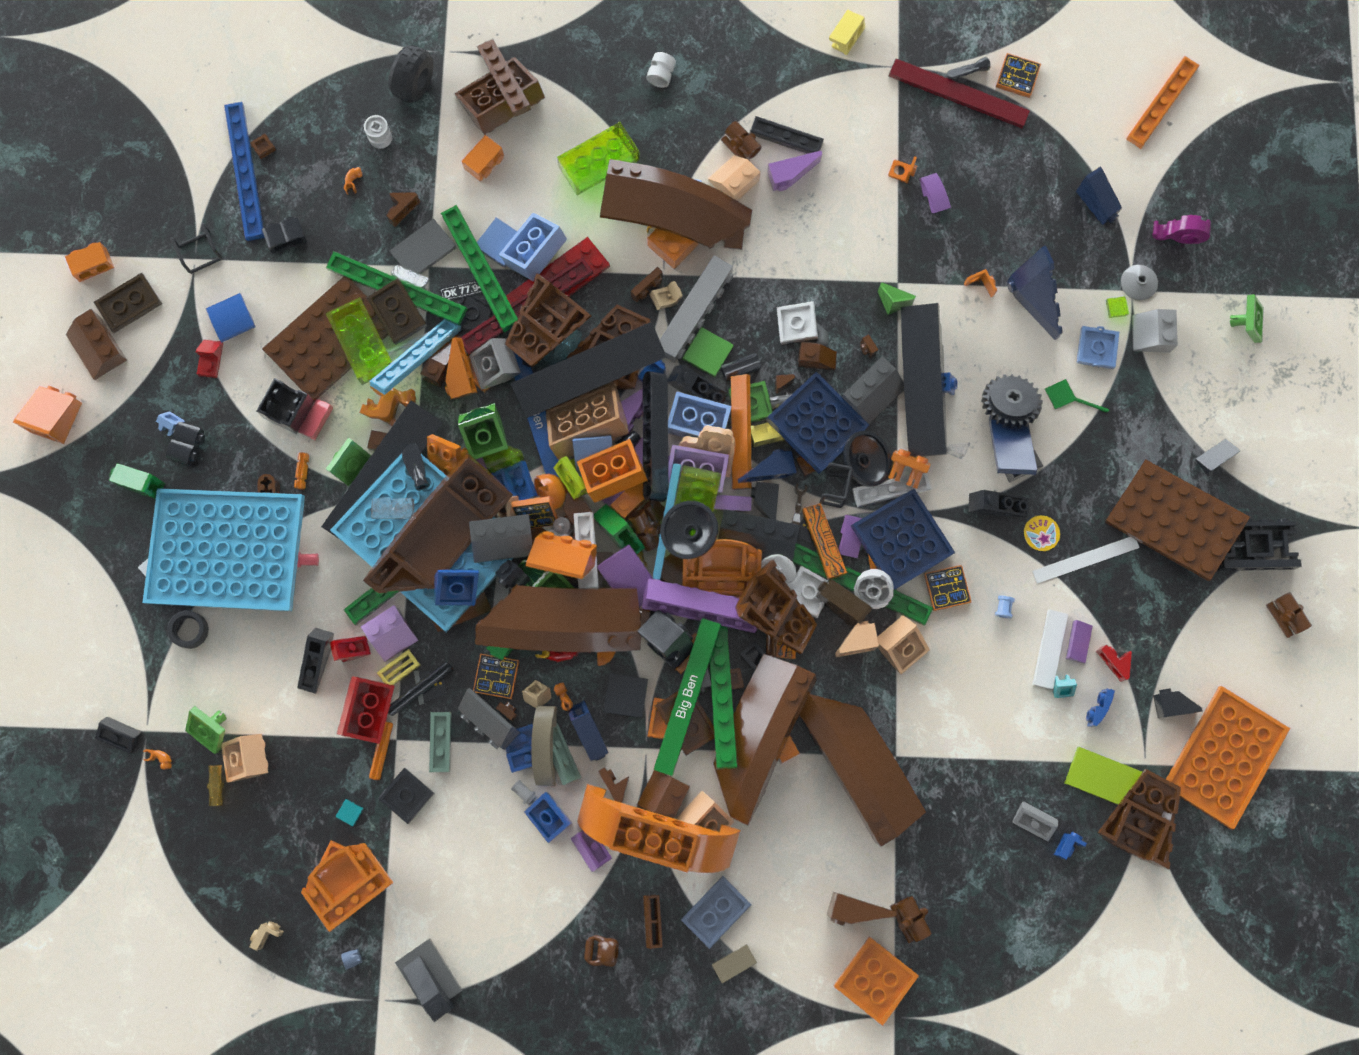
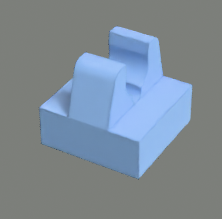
[156,411,185,436]

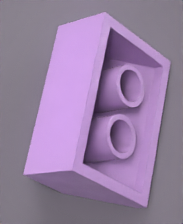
[668,445,729,493]

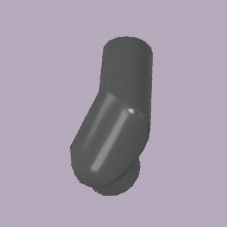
[816,322,829,346]

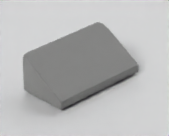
[1012,802,1058,841]

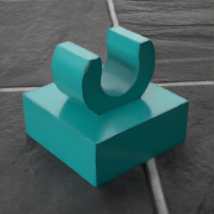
[1053,674,1077,698]

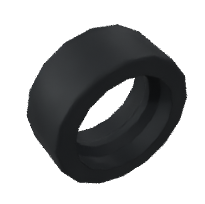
[167,611,209,649]

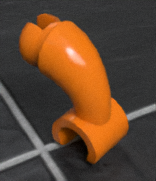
[344,167,362,195]
[554,683,573,711]
[143,749,172,769]

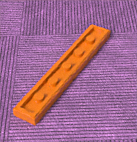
[1126,56,1200,149]
[731,374,752,490]

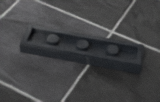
[750,116,824,154]

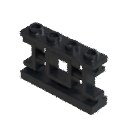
[1218,518,1302,571]

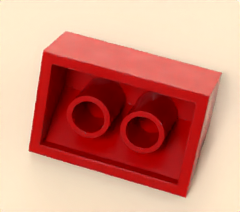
[337,676,395,744]

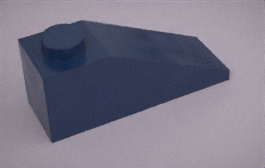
[738,449,797,483]

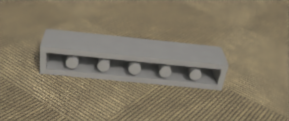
[660,255,734,363]

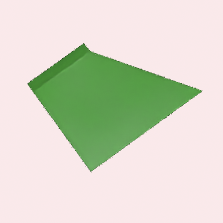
[878,282,916,315]

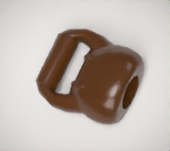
[584,935,619,967]

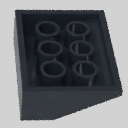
[718,509,800,562]

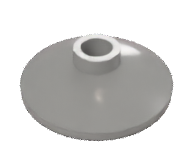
[1121,265,1158,300]

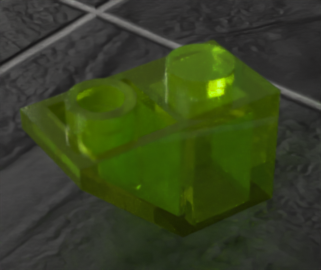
[483,446,524,473]

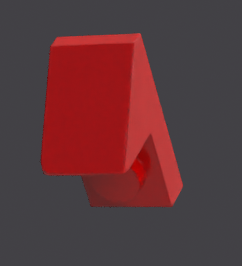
[196,339,224,378]
[329,636,371,662]
[1096,645,1132,682]

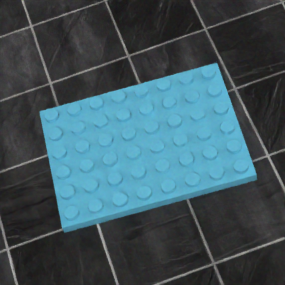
[330,454,513,632]
[143,489,305,612]

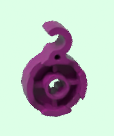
[1152,215,1211,244]

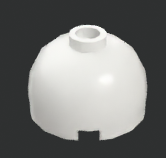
[854,569,894,609]

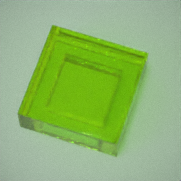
[1106,296,1129,318]

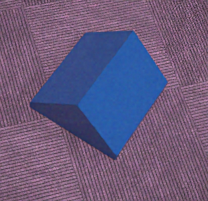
[434,570,479,605]
[524,792,573,843]

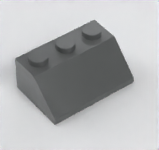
[842,356,904,424]
[469,514,532,563]
[458,688,520,750]

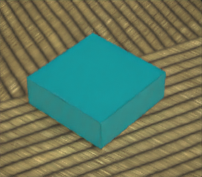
[336,799,364,826]

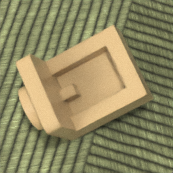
[649,281,682,310]
[250,921,284,951]

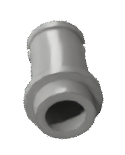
[770,392,792,409]
[511,780,537,805]

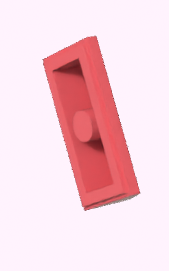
[298,399,333,440]

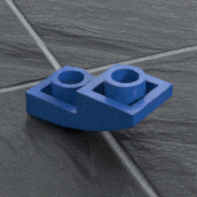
[1086,688,1115,727]

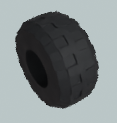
[388,45,434,103]

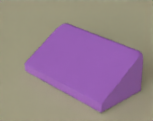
[713,495,752,511]
[1066,620,1093,663]
[571,830,612,872]

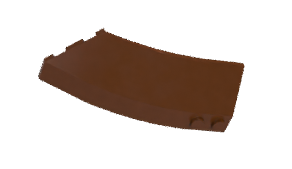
[600,159,752,249]
[363,453,513,593]
[475,585,641,652]
[713,654,817,826]
[799,694,926,847]

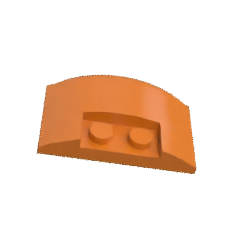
[682,539,762,595]
[301,843,394,932]

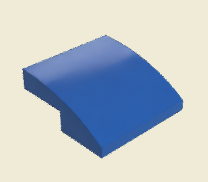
[206,293,256,343]
[492,461,538,500]
[505,724,533,773]

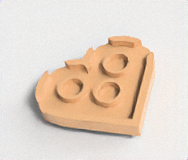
[678,425,735,477]

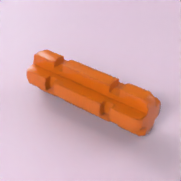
[294,452,309,490]

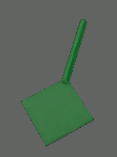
[1045,379,1109,412]

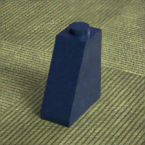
[1076,166,1122,225]
[568,700,609,761]

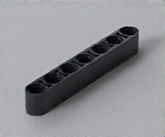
[642,371,668,502]

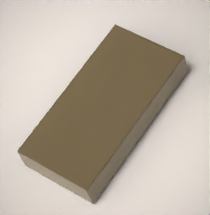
[712,944,757,983]

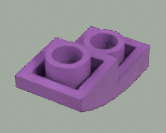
[919,173,951,213]
[838,515,862,558]

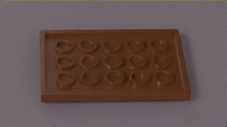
[262,277,388,401]
[1105,459,1250,582]

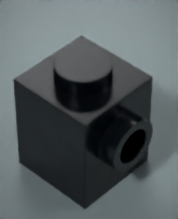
[495,559,531,589]

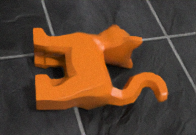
[359,386,416,426]

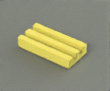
[377,649,421,685]

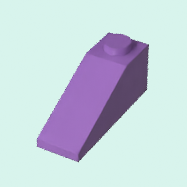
[767,151,822,191]

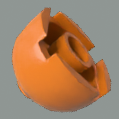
[534,474,567,510]

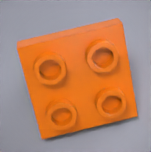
[427,434,469,476]
[888,448,931,489]

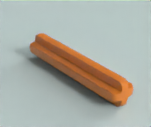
[369,722,393,780]

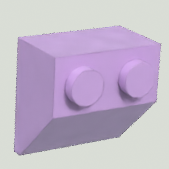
[361,605,418,662]

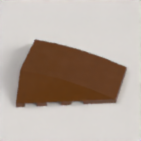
[505,273,591,367]
[567,305,650,390]
[735,560,817,654]
[1098,769,1181,870]

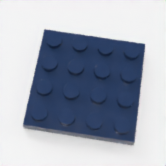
[765,372,869,474]
[851,489,955,590]

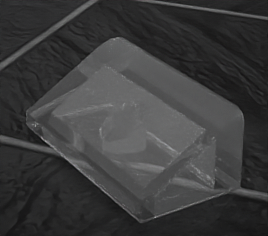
[391,265,430,291]

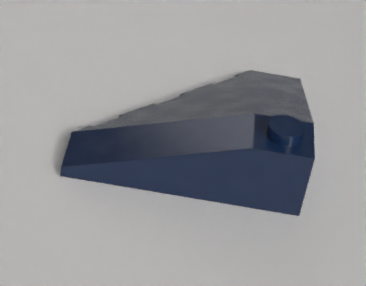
[1007,246,1063,340]

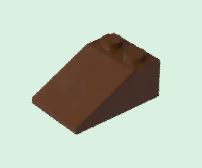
[827,892,897,926]

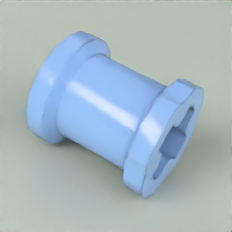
[995,596,1015,619]

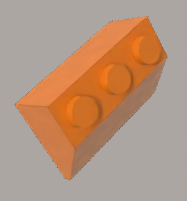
[577,439,648,503]
[526,531,597,579]

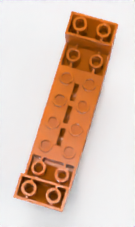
[577,784,741,873]

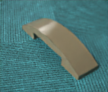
[531,706,557,786]

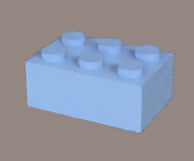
[499,213,567,281]
[668,391,732,438]

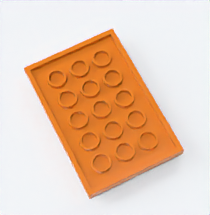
[1166,686,1291,830]

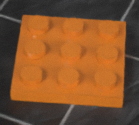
[833,937,919,1026]

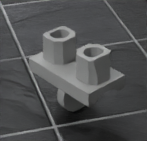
[548,517,574,537]

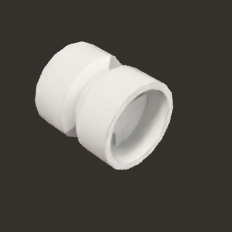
[647,52,676,88]
[364,115,392,149]

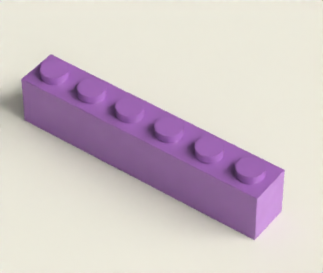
[642,579,757,633]

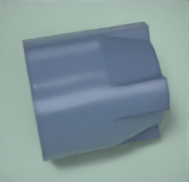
[341,949,362,970]

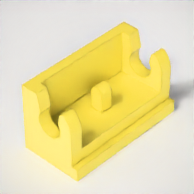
[829,10,865,55]
[751,423,785,447]

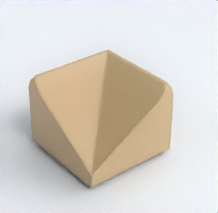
[522,680,551,708]

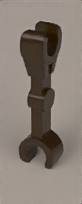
[792,483,808,525]

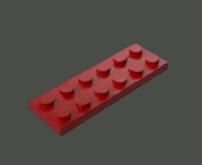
[506,237,610,305]

